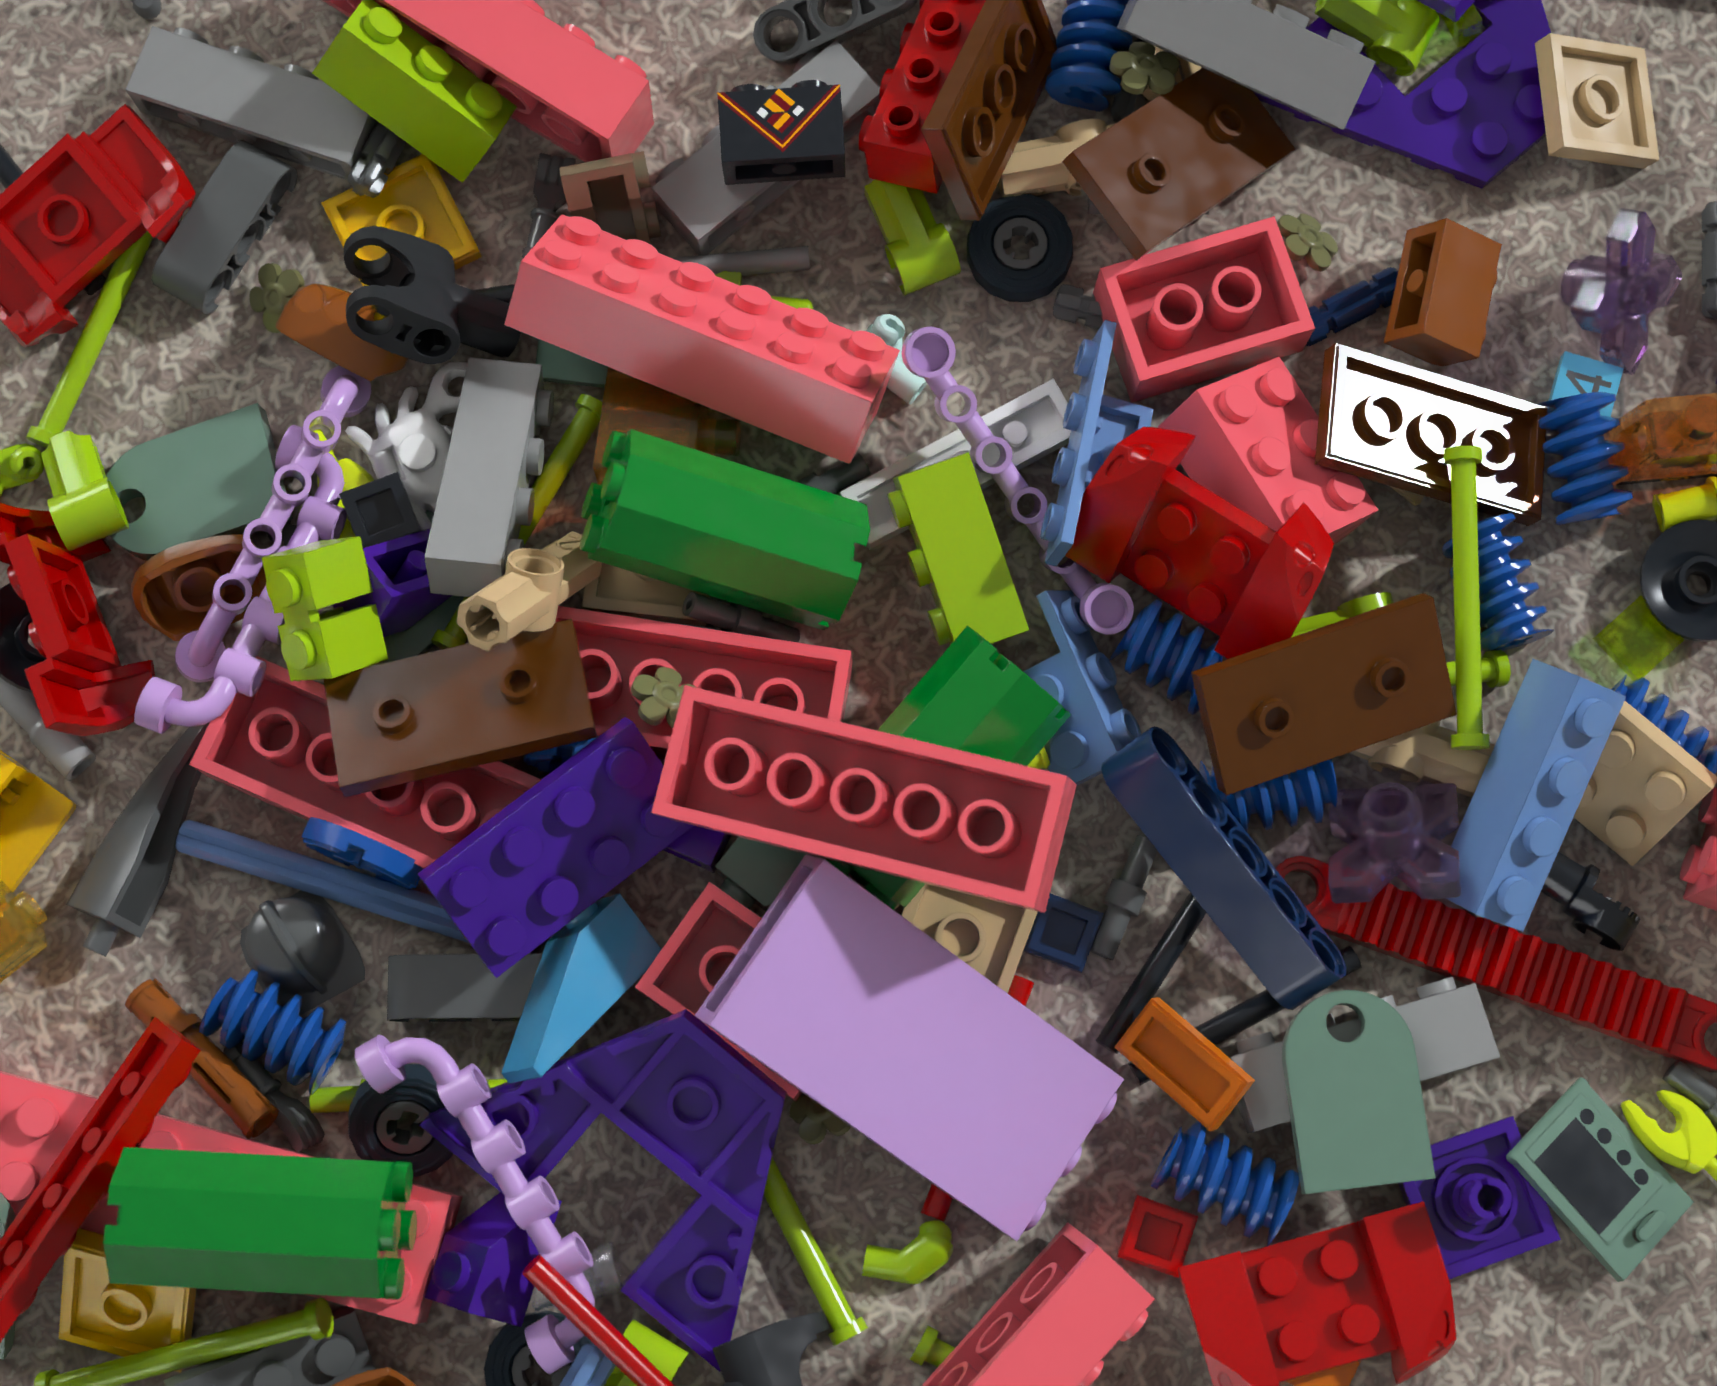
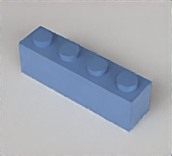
[1432,659,1626,932]

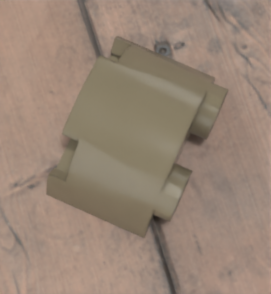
[559,151,661,244]

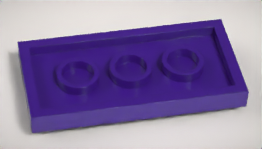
[417,717,694,978]

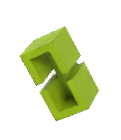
[261,536,388,681]

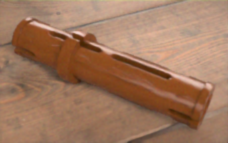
[125,979,279,1139]

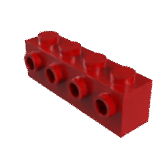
[858,0,986,194]

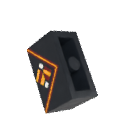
[717,80,846,185]

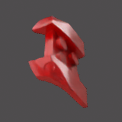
[0,104,196,348]
[1065,427,1334,659]
[0,503,155,737]
[1178,1201,1457,1386]

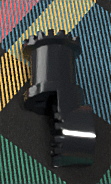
[1541,852,1640,951]

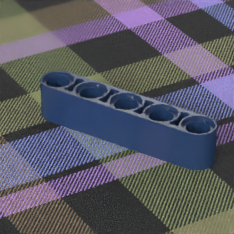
[1101,726,1346,1010]

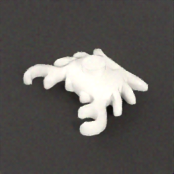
[345,362,468,531]

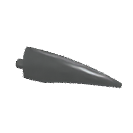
[66,722,210,957]

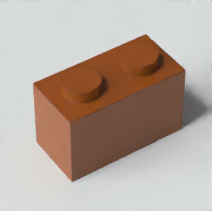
[1384,218,1502,367]

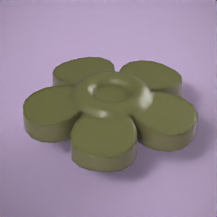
[1109,42,1180,95]
[1277,213,1338,272]
[249,263,304,333]
[631,667,697,728]
[789,1095,851,1145]

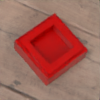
[1116,1195,1198,1278]

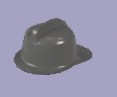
[240,890,365,1016]

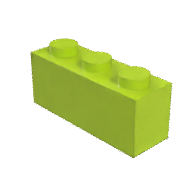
[312,0,517,183]
[887,452,1029,646]

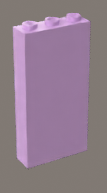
[695,854,1124,1241]

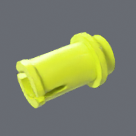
[1652,476,1717,532]

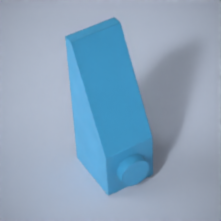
[501,893,661,1083]

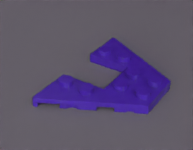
[1253,0,1551,189]
[420,1009,787,1372]

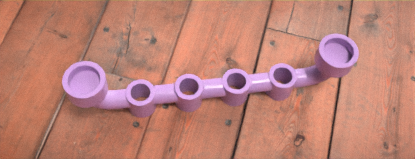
[902,327,1134,635]
[175,366,371,682]
[134,425,347,734]
[354,1035,595,1374]

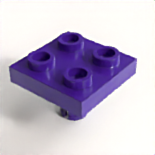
[1398,1116,1561,1279]

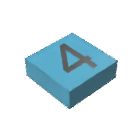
[1547,351,1624,417]

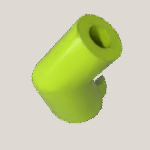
[0,444,44,498]
[862,1220,953,1285]

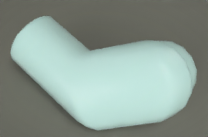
[866,314,927,405]

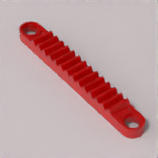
[1275,856,1717,1073]

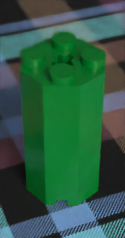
[580,429,870,630]
[821,625,1071,910]
[103,1147,417,1300]

